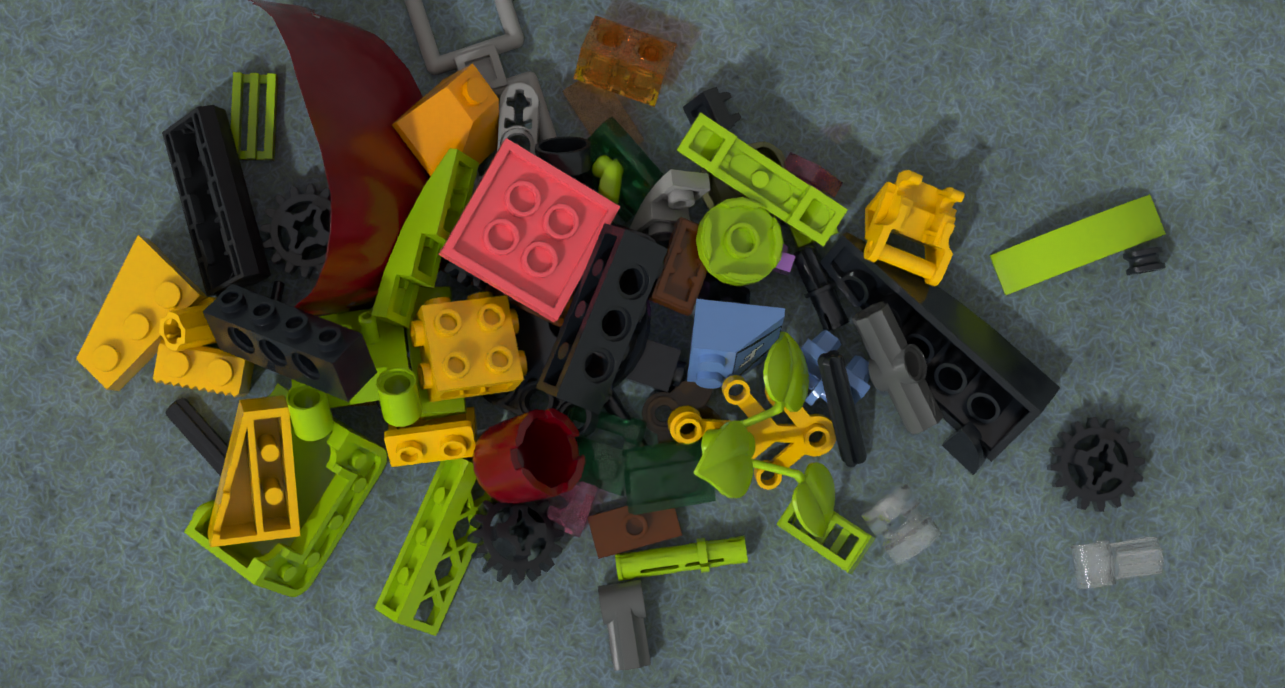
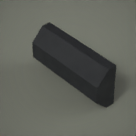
[162,105,271,297]

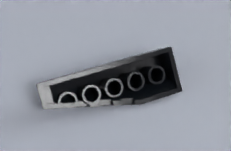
[820,232,1060,462]

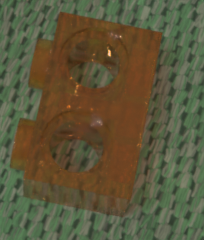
[573,16,677,107]

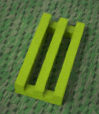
[231,72,278,161]

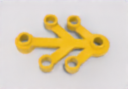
[668,375,836,490]

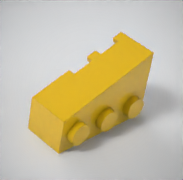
[76,235,208,391]
[207,395,300,547]

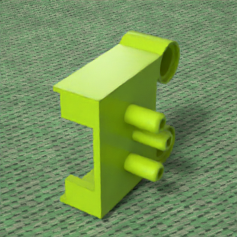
[286,308,422,441]

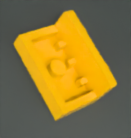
[384,407,477,467]

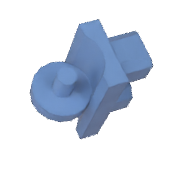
[801,330,871,406]

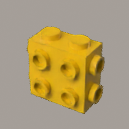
[410,292,527,402]

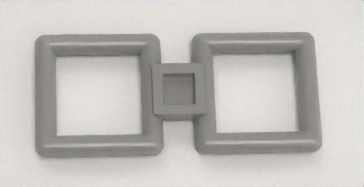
[404,0,557,195]

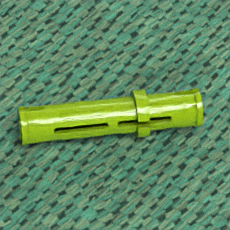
[615,535,748,582]

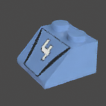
[687,299,785,389]

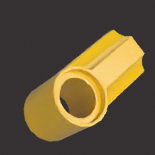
[159,297,217,351]

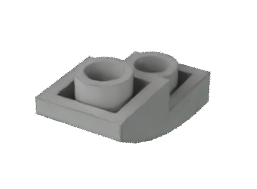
[630,169,711,241]

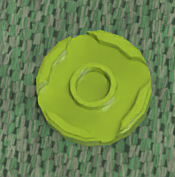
[696,197,784,286]

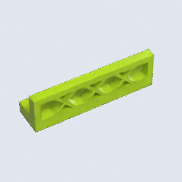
[374,458,492,636]

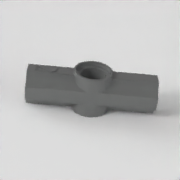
[851,301,944,434]

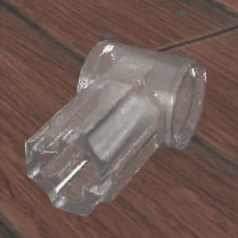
[1071,536,1164,589]

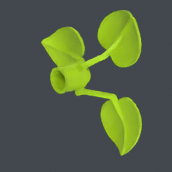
[693,331,835,537]

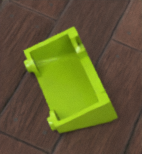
[184,383,387,597]

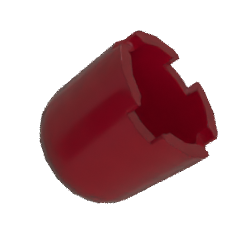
[472,408,585,503]

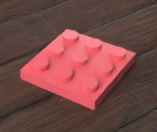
[438,138,620,322]

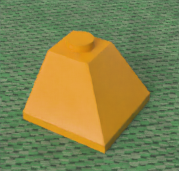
[392,63,499,177]

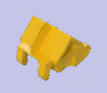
[863,170,965,287]

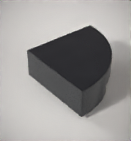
[942,420,987,475]

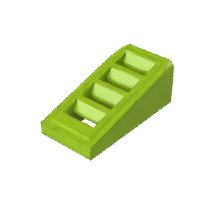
[776,501,876,574]

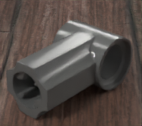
[598,579,651,671]

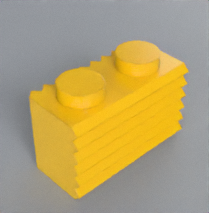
[153,339,254,397]

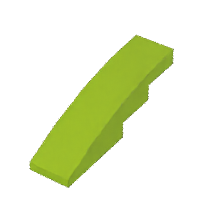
[371,148,479,328]

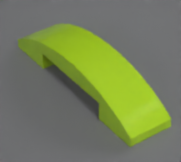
[676,112,848,247]
[990,194,1166,296]

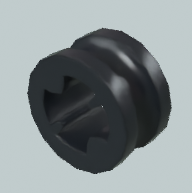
[1123,247,1166,276]

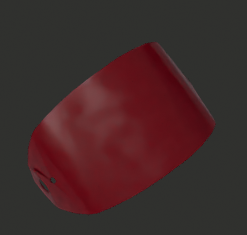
[248,0,443,316]

